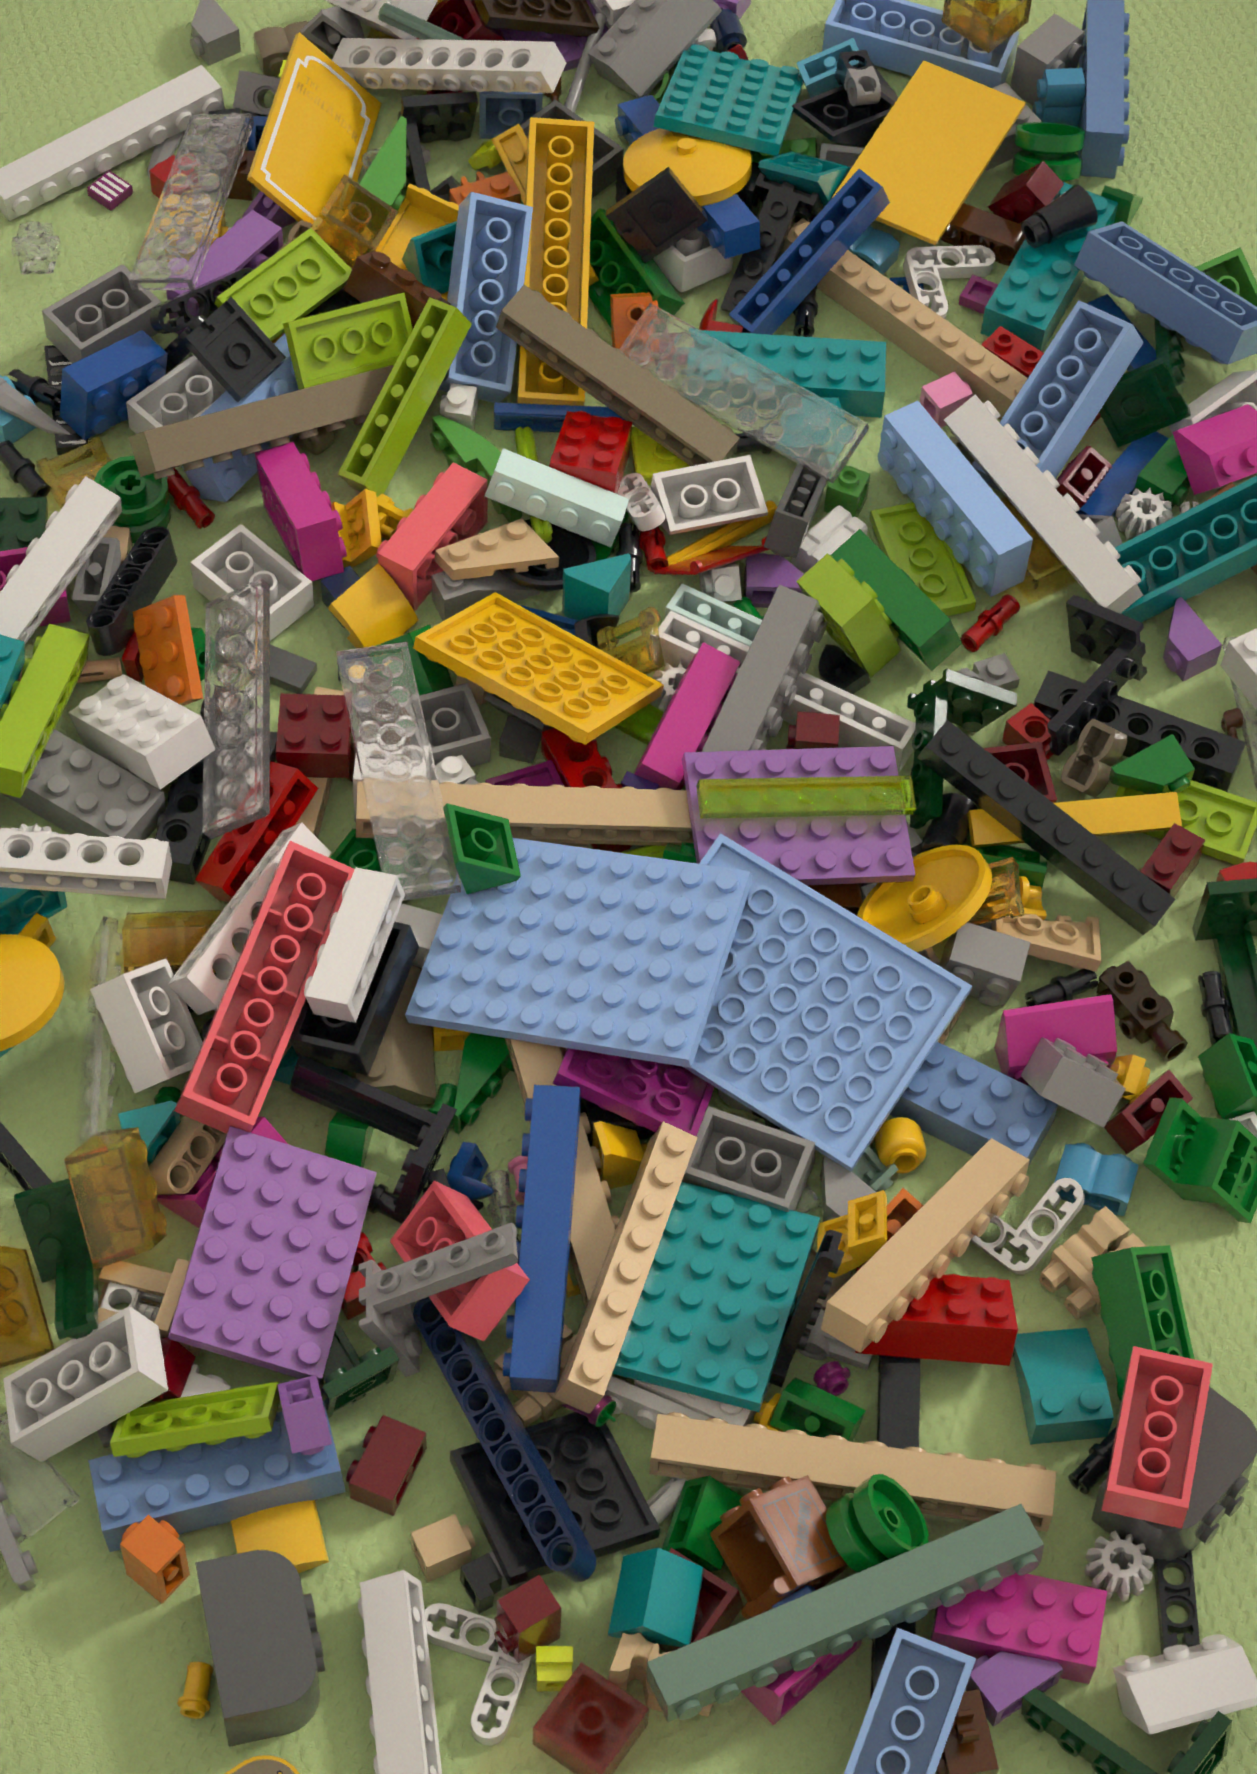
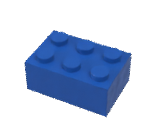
[60,330,168,440]

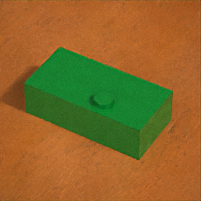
[830,529,962,671]

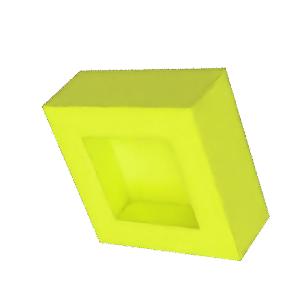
[467,138,502,170]

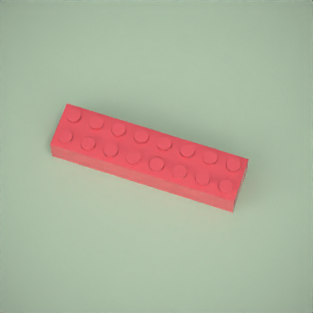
[174,841,355,1134]

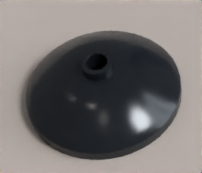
[500,519,596,592]

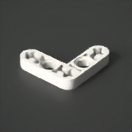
[903,245,995,319]
[970,1178,1085,1275]
[425,1603,534,1746]

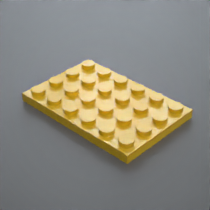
[413,592,664,745]

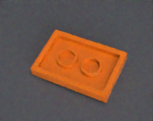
[132,595,203,706]

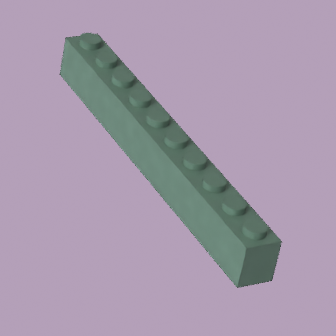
[647,1504,1044,1722]

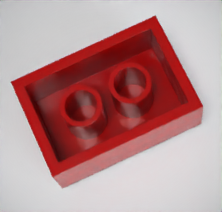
[549,411,633,494]

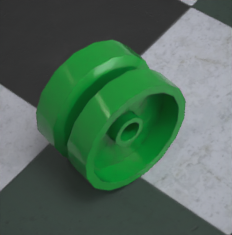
[1012,122,1085,181]
[94,456,171,543]
[826,1474,929,1573]

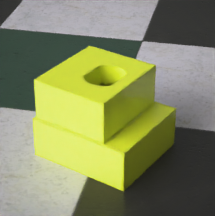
[536,1646,573,1691]

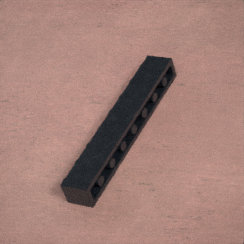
[917,720,1175,935]

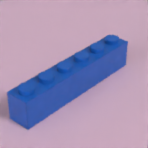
[729,169,890,335]

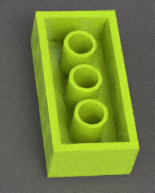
[796,553,901,678]

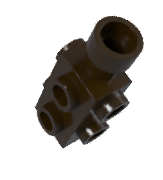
[1096,960,1188,1061]

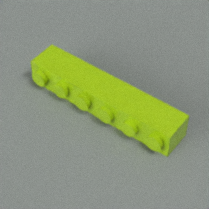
[338,297,472,496]
[0,623,90,798]

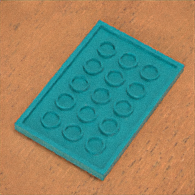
[653,44,804,156]
[612,1182,820,1412]

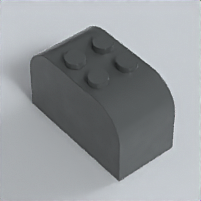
[1091,1387,1257,1563]
[195,1550,325,1747]

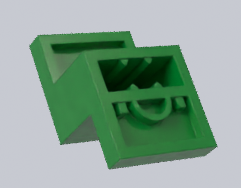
[1143,1097,1257,1223]

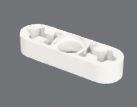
[617,473,665,531]

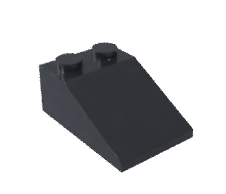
[792,85,895,147]

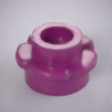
[813,1361,851,1396]

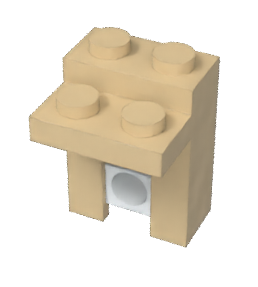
[98,1257,202,1356]

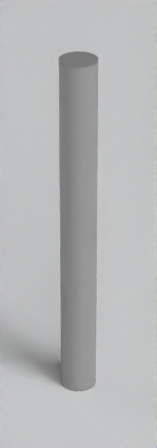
[564,13,607,113]

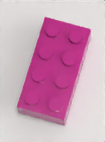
[255,442,347,581]
[634,642,741,790]
[930,1573,1107,1684]

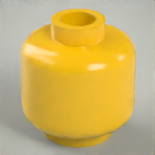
[874,1117,927,1174]

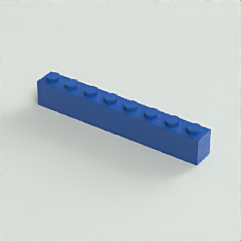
[615,95,760,259]
[503,1085,581,1393]

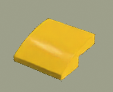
[331,489,382,568]
[328,563,419,649]
[817,1190,887,1278]
[231,1500,329,1574]

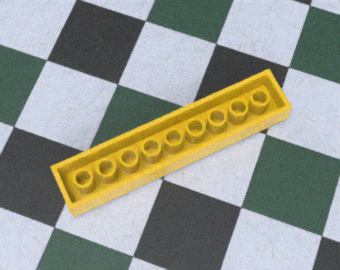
[516,117,594,406]

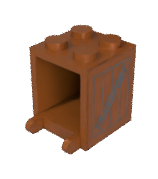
[710,1475,849,1620]

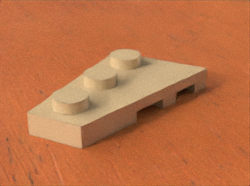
[434,518,559,580]
[992,913,1101,972]

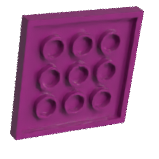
[552,1048,715,1137]

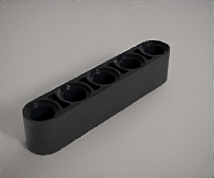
[86,526,178,656]

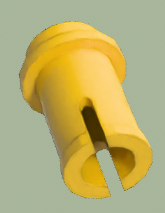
[177,1662,214,1719]

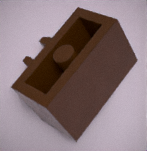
[935,1689,999,1774]

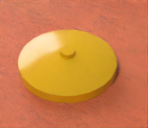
[623,128,752,206]
[857,845,992,952]
[0,934,64,1051]

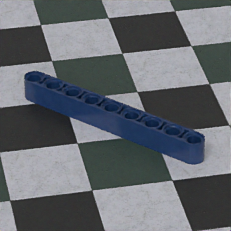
[413,1296,596,1582]

